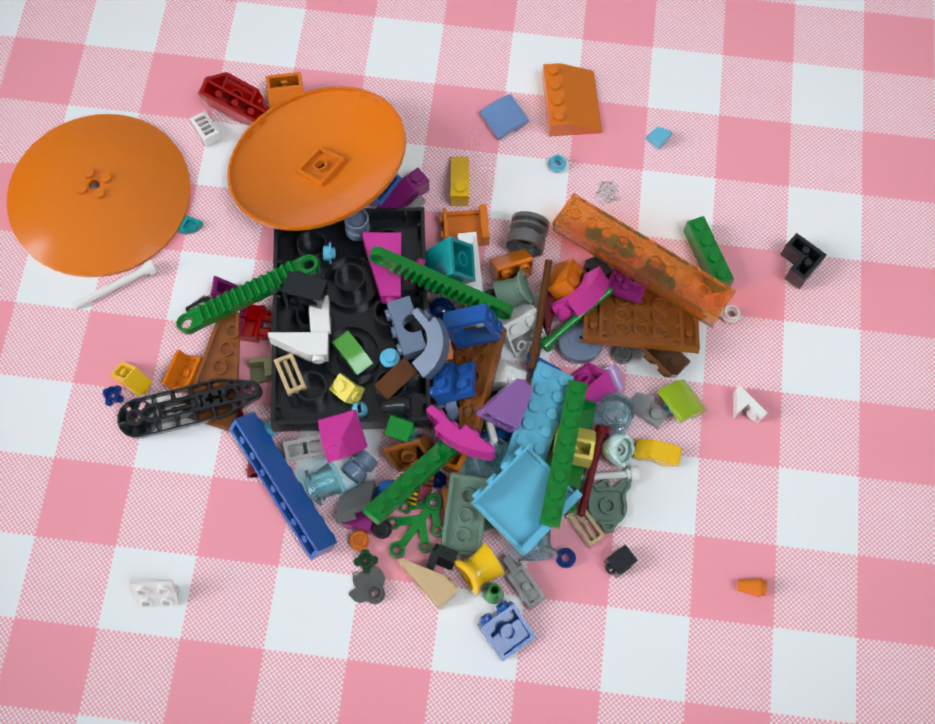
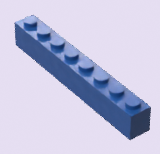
[229,412,337,560]

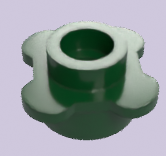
[354,549,378,573]

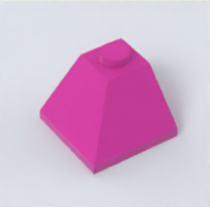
[571,362,617,402]
[318,409,368,463]

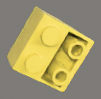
[550,423,596,468]

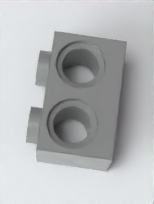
[283,435,325,462]

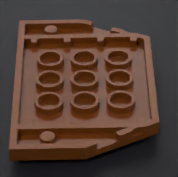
[582,288,700,354]

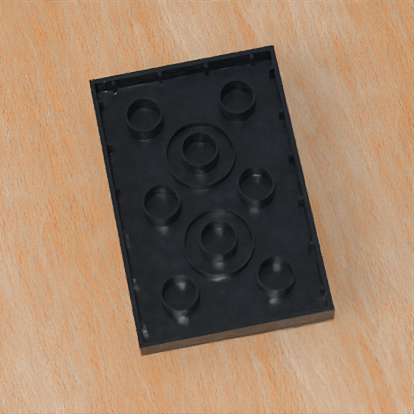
[271,207,431,432]

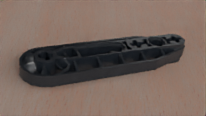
[117,378,263,439]

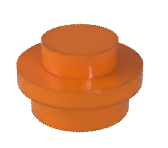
[349,531,369,551]

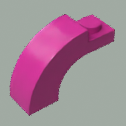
[551,266,609,321]

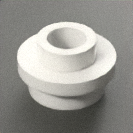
[721,305,741,323]

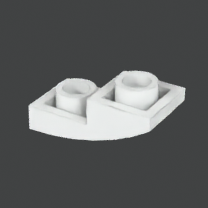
[309,295,331,334]

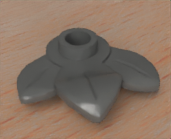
[349,566,385,604]

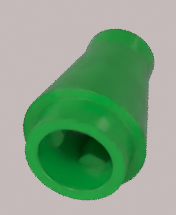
[484,584,504,604]

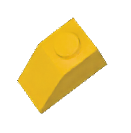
[109,361,152,397]

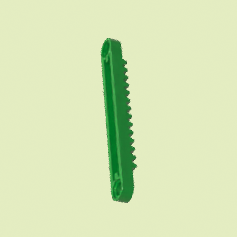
[369,246,514,320]
[176,254,320,335]

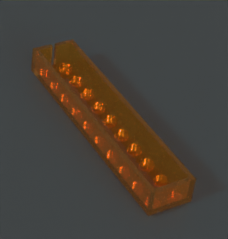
[553,193,736,328]

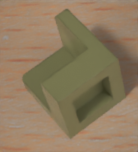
[248,357,272,383]

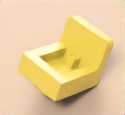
[329,373,365,404]

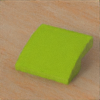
[658,379,706,423]

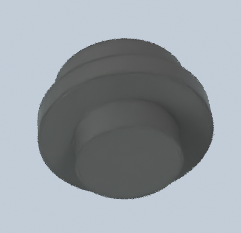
[613,346,632,365]

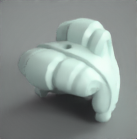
[602,433,635,467]

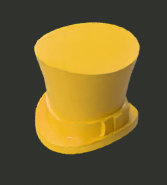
[454,543,505,596]

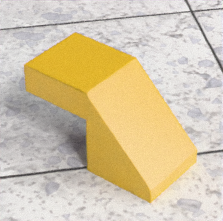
[633,439,683,467]

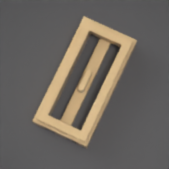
[274,353,307,397]
[566,506,606,549]

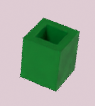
[384,413,416,442]

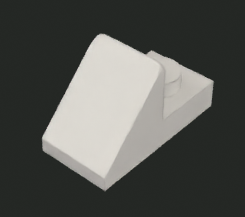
[733,385,768,423]

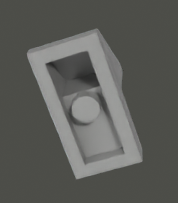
[626,392,669,430]

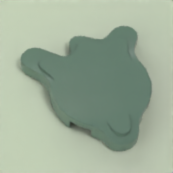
[581,479,631,533]

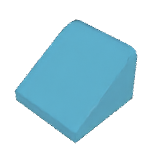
[646,126,672,149]

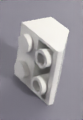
[497,302,546,357]

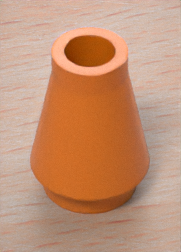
[737,577,767,598]

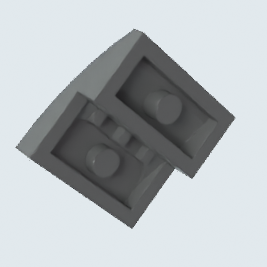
[336,479,376,524]

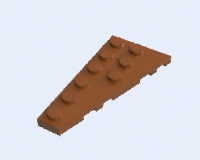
[182,312,241,432]
[454,326,507,433]

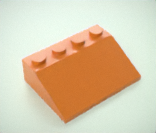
[542,63,602,137]

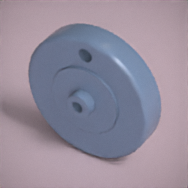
[557,319,603,364]

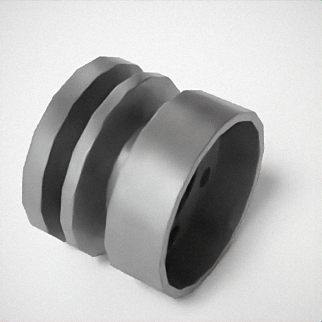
[505,211,550,258]

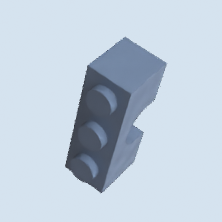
[385,296,426,360]

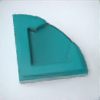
[178,215,204,234]

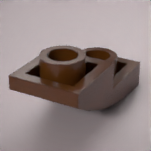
[374,357,418,400]

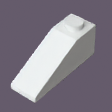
[268,332,329,364]

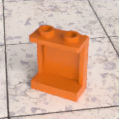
[439,204,490,246]

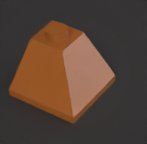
[383,433,434,472]

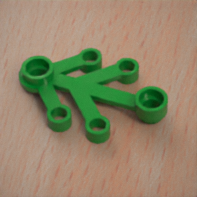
[388,493,444,559]

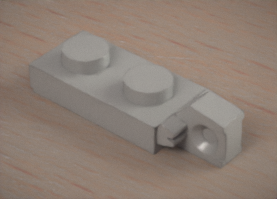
[502,555,546,610]

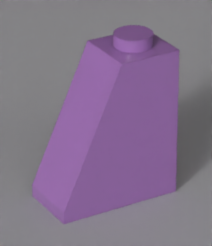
[476,378,534,433]

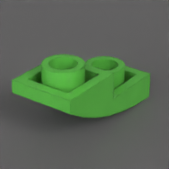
[332,331,373,375]

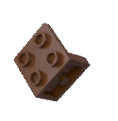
[642,348,691,378]

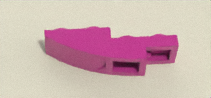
[426,405,495,461]

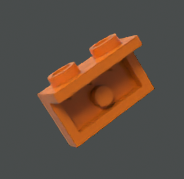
[162,350,202,394]

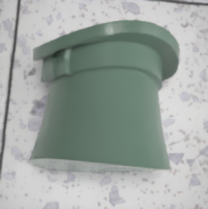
[492,269,535,308]

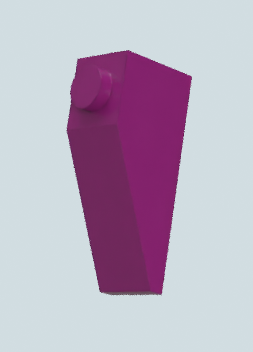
[376,167,430,208]

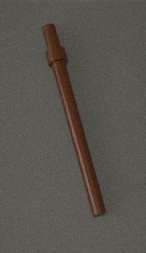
[528,259,552,371]

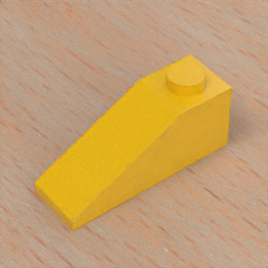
[450,157,469,206]

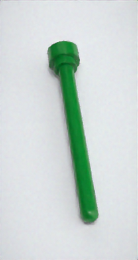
[540,287,613,353]

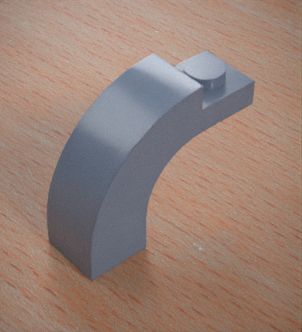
[411,307,450,379]

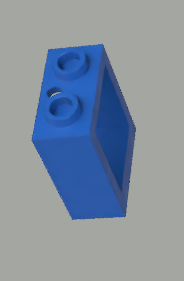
[443,303,503,349]

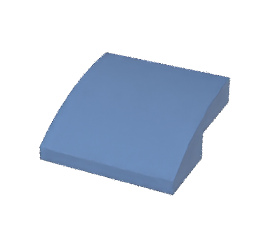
[479,94,530,140]

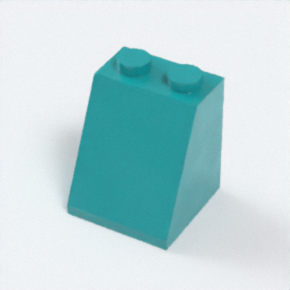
[426,236,476,289]

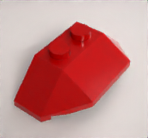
[198,72,269,125]

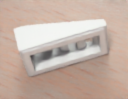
[190,111,222,147]

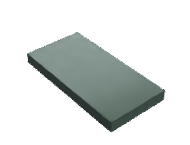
[441,472,490,556]

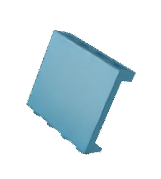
[471,443,582,556]

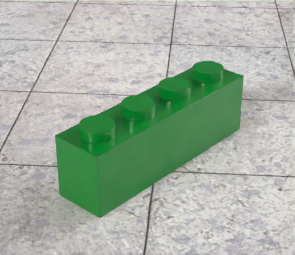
[683,216,734,294]

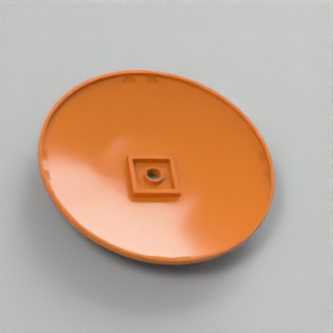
[227,86,406,231]
[7,114,191,278]

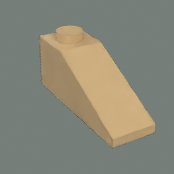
[399,558,458,610]

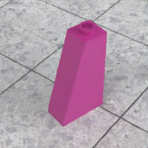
[363,232,402,305]

